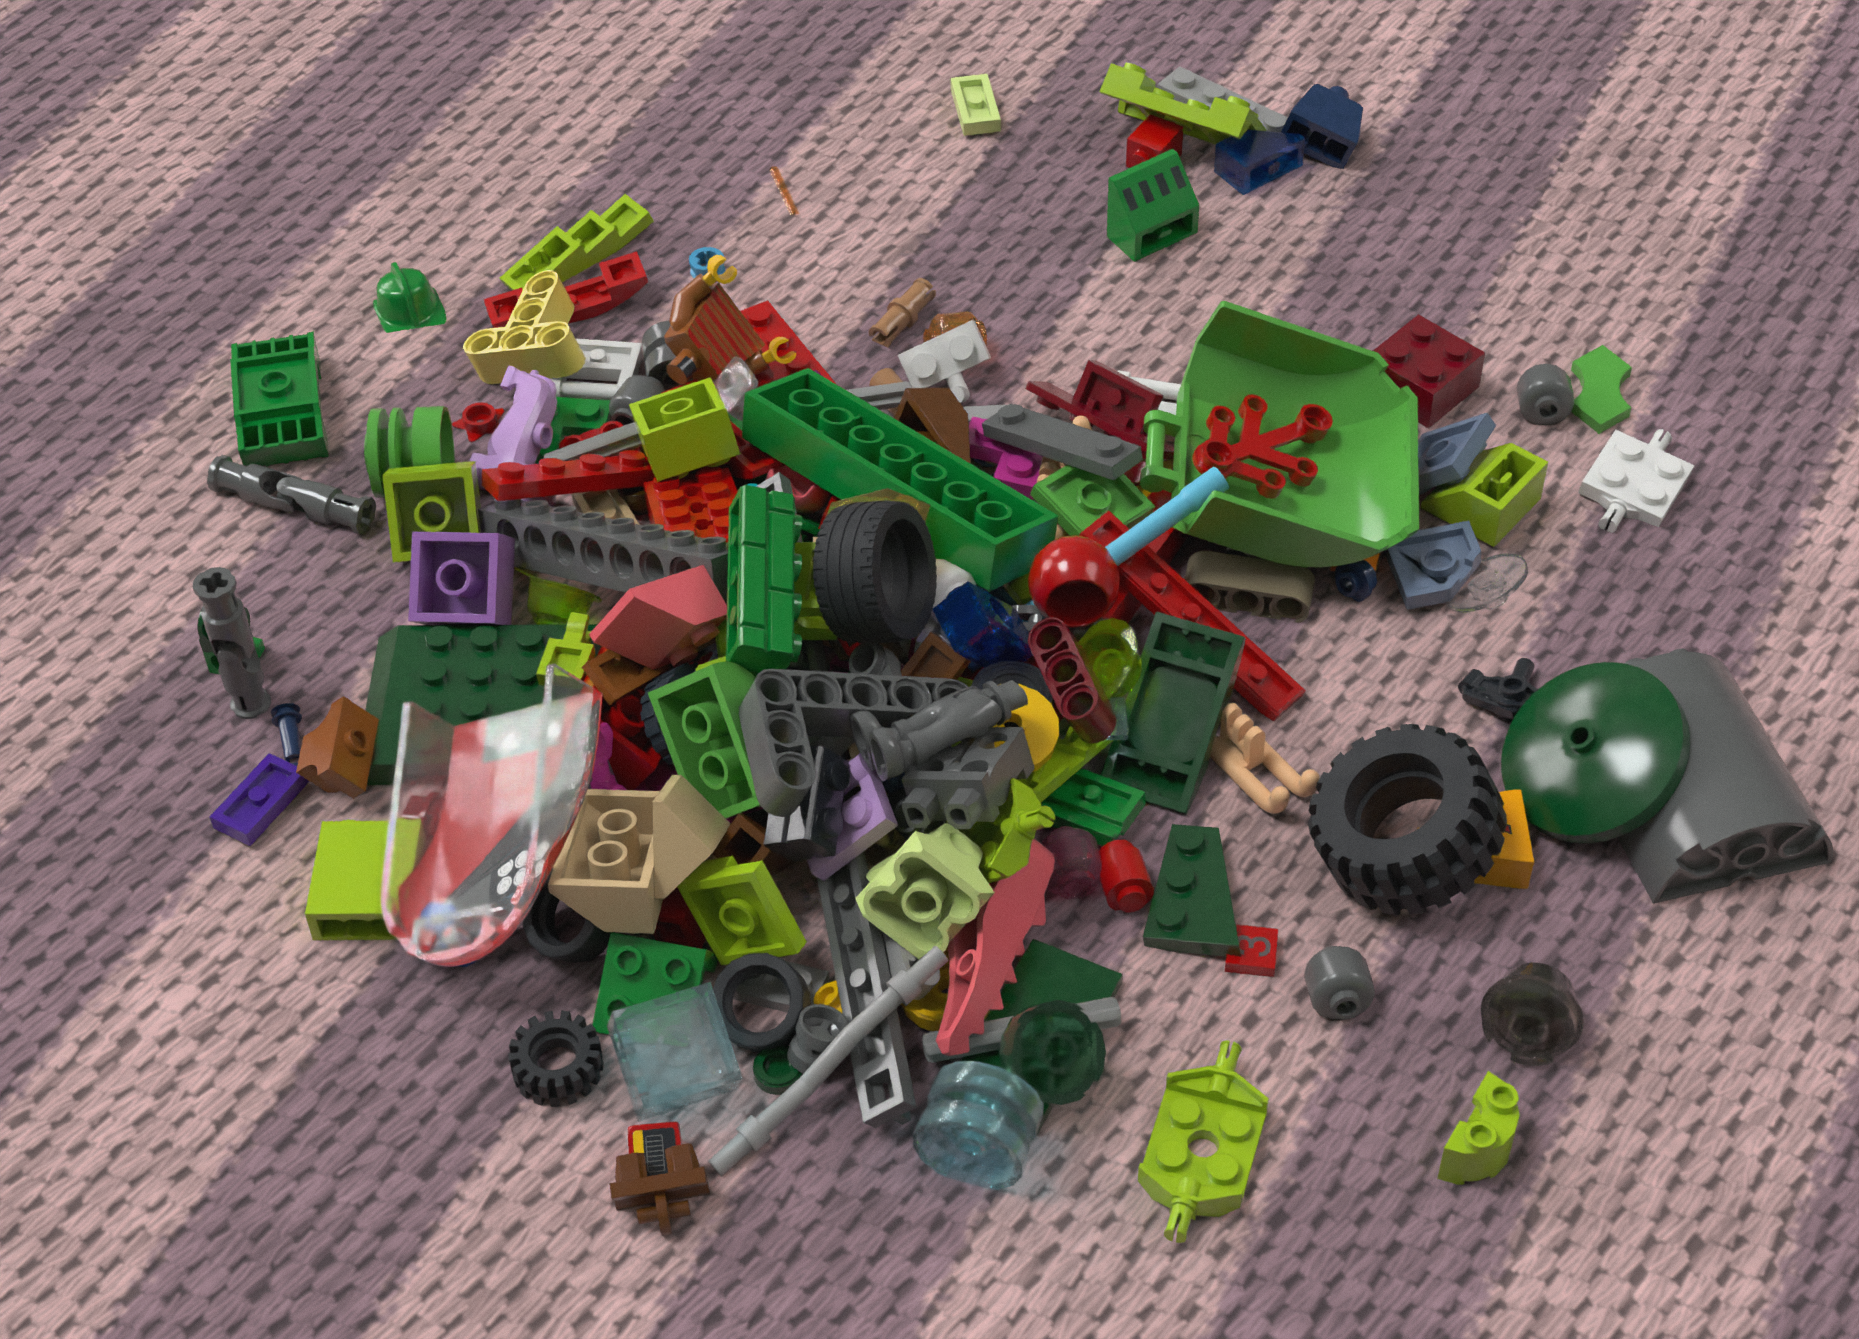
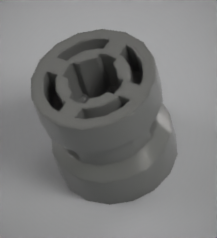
[787,1004,848,1074]

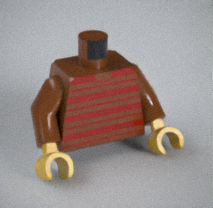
[664,255,796,385]

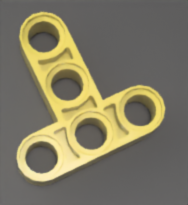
[463,270,586,384]

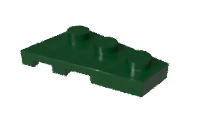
[1143,824,1241,957]

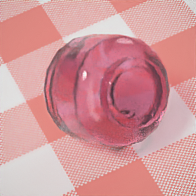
[1041,826,1102,900]

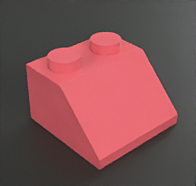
[589,565,727,669]

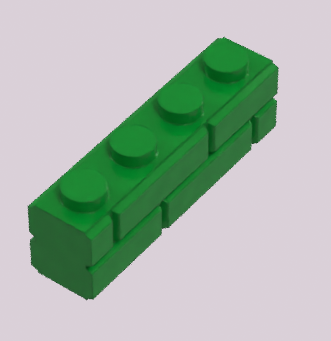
[726,485,802,675]

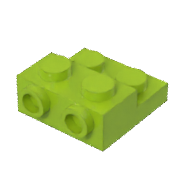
[677,856,807,965]

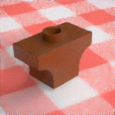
[296,696,379,799]

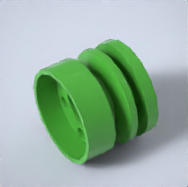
[364,406,455,498]

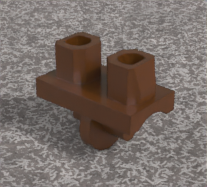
[609,1143,710,1236]

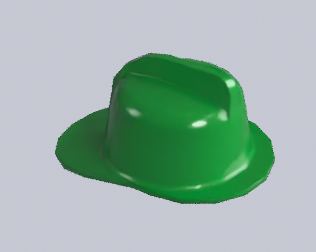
[373,262,446,333]

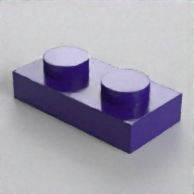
[209,753,309,846]

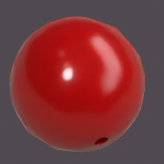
[1028,535,1120,628]

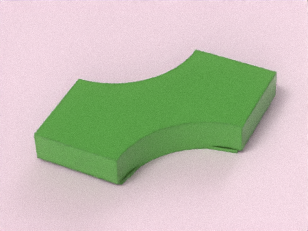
[1571,345,1632,434]

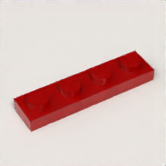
[481,450,655,501]

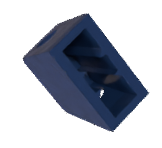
[1277,84,1363,169]

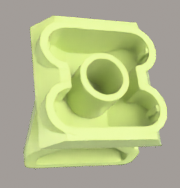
[855,823,995,960]

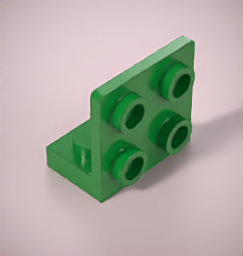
[592,932,718,1048]

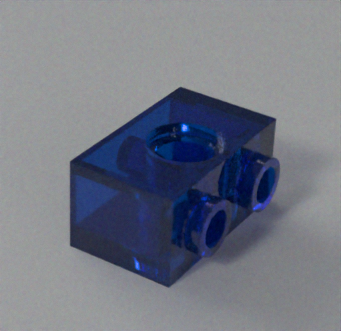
[932,581,1033,668]

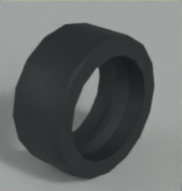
[523,869,616,963]
[711,953,811,1052]

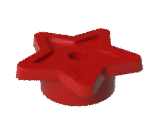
[452,402,504,442]

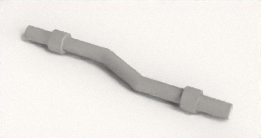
[708,946,948,1177]

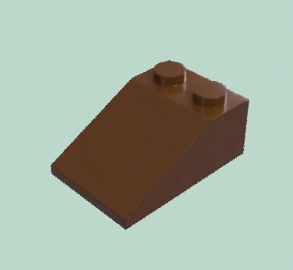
[894,388,970,463]

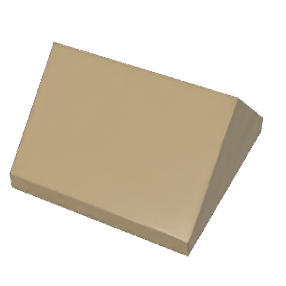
[652,775,731,899]

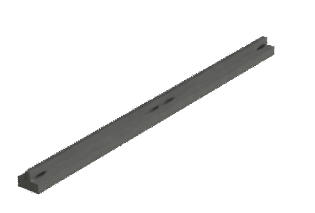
[756,472,916,1128]

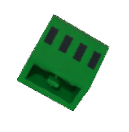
[1107,149,1199,262]

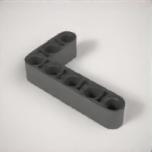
[739,669,968,817]

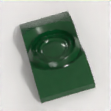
[1101,612,1246,815]

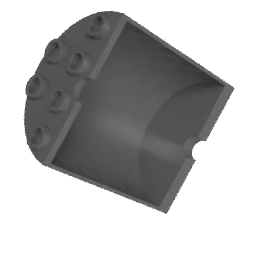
[1618,649,1833,904]

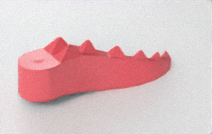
[936,838,1055,1056]

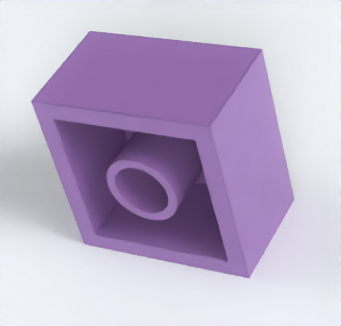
[408,532,515,625]

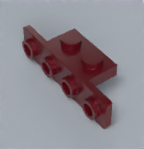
[1025,360,1174,460]

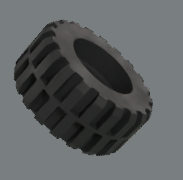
[1308,724,1507,915]

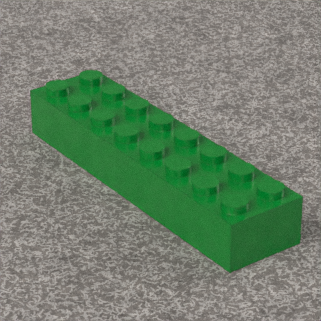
[742,368,1058,592]

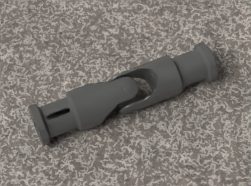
[207,455,376,534]
[192,567,271,719]

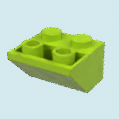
[1421,443,1548,547]

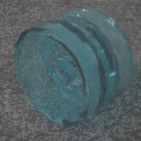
[913,1061,1043,1190]

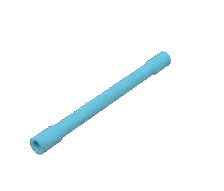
[965,467,1229,673]

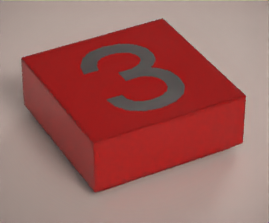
[1225,924,1278,977]

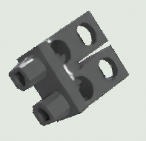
[902,727,1035,829]

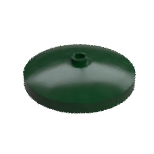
[1501,662,1690,843]

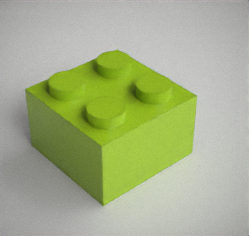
[629,378,740,482]
[382,461,481,562]

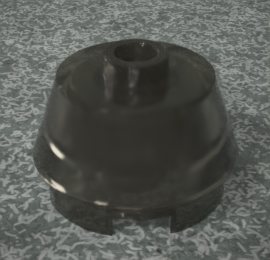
[1481,962,1584,1066]

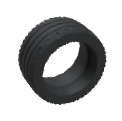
[813,500,937,644]

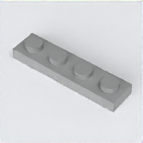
[1157,66,1288,152]

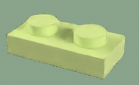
[951,74,1001,136]

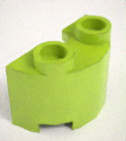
[1437,1071,1520,1185]

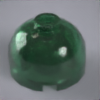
[999,1000,1106,1105]

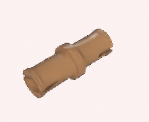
[869,278,936,348]

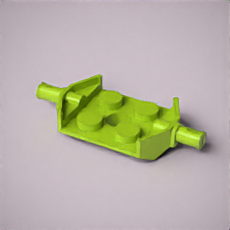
[946,778,1055,883]
[1138,1040,1269,1243]

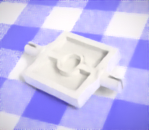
[1578,429,1694,533]

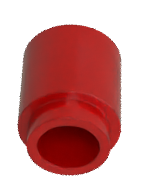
[1096,840,1154,912]

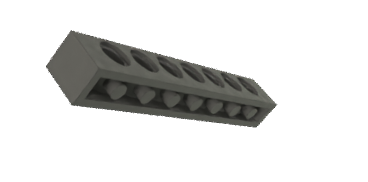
[478,499,728,605]

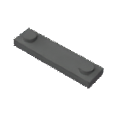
[982,404,1143,480]

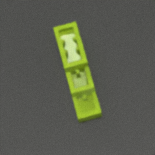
[500,194,654,290]

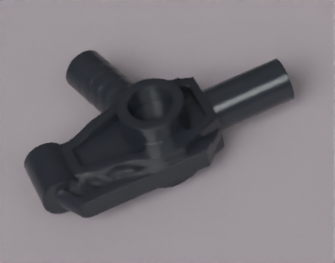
[1458,658,1538,721]

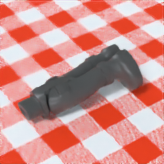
[850,680,1028,781]

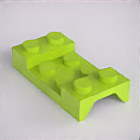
[1099,62,1267,157]

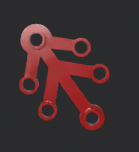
[1192,394,1333,499]

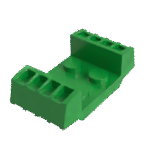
[230,331,329,467]

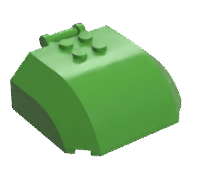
[1140,301,1419,567]

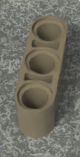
[1184,551,1315,623]

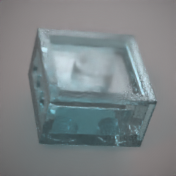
[607,982,743,1122]

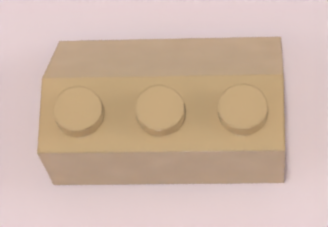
[548,789,663,934]

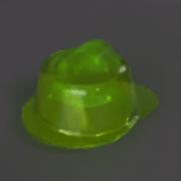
[513,566,602,625]
[1054,618,1142,715]

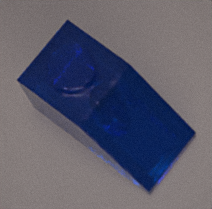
[1214,130,1305,195]

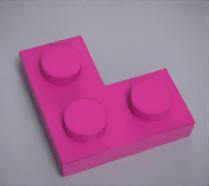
[969,416,1043,500]

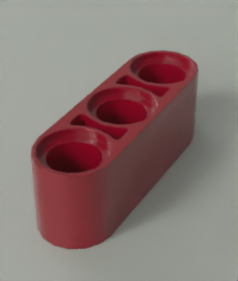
[1028,617,1117,744]

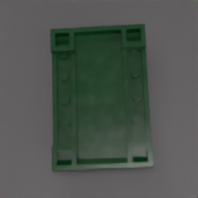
[365,624,602,785]

